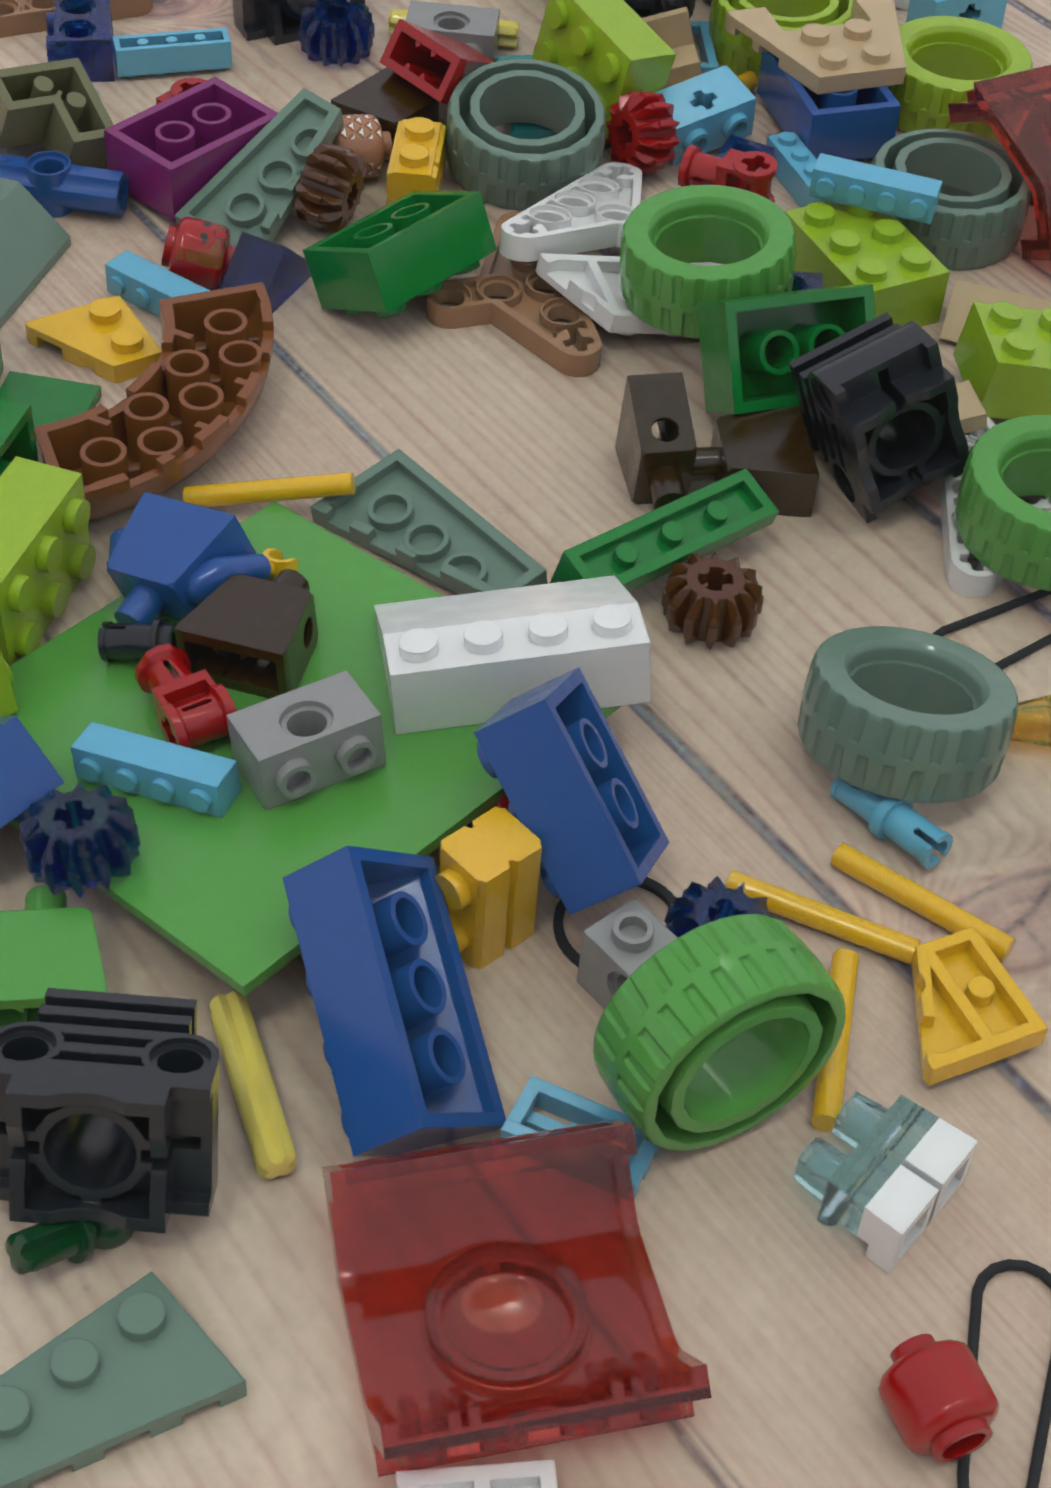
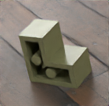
[0,58,114,169]

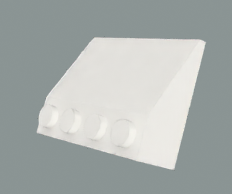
[374,575,651,735]

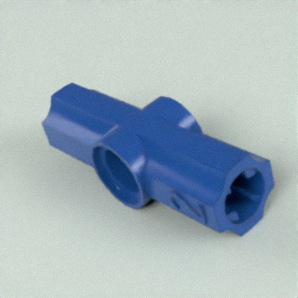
[0,150,130,218]

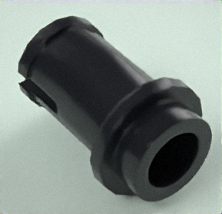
[98,617,177,666]

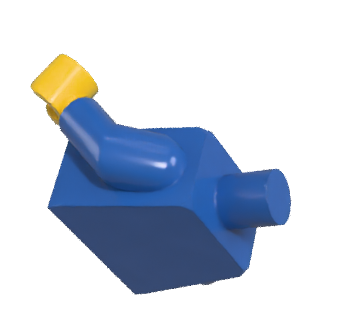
[107,492,299,623]

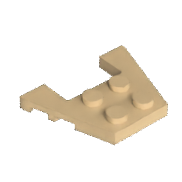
[725,0,906,94]

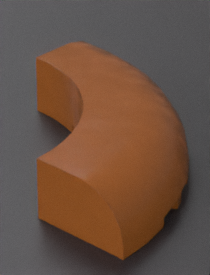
[34,282,274,521]

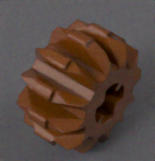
[293,143,367,232]
[661,552,764,650]

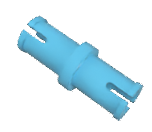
[830,777,953,869]

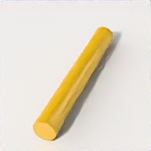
[183,472,356,507]
[830,842,1016,962]
[723,870,921,965]
[811,948,859,1132]

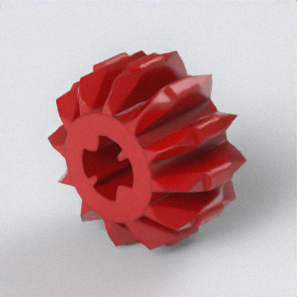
[605,91,680,174]

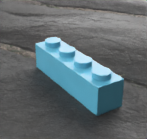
[112,27,232,78]
[765,131,827,207]
[808,153,943,224]
[105,250,210,317]
[70,721,242,818]

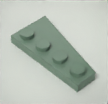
[175,88,344,274]
[310,449,548,595]
[0,1271,247,1488]

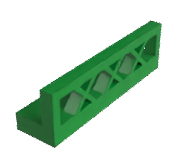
[550,468,779,592]

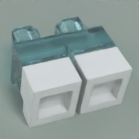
[794,1091,978,1274]

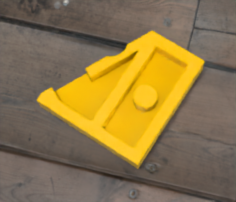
[25,295,162,384]
[911,926,1048,1086]

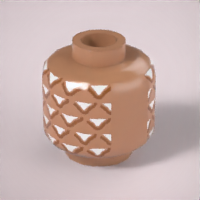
[331,114,392,178]

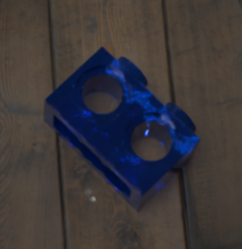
[46,0,115,82]

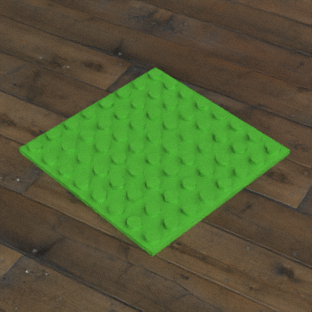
[9,501,621,997]

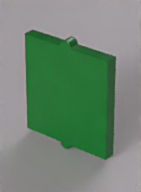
[0,371,102,427]

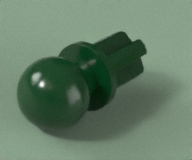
[5,1221,134,1275]

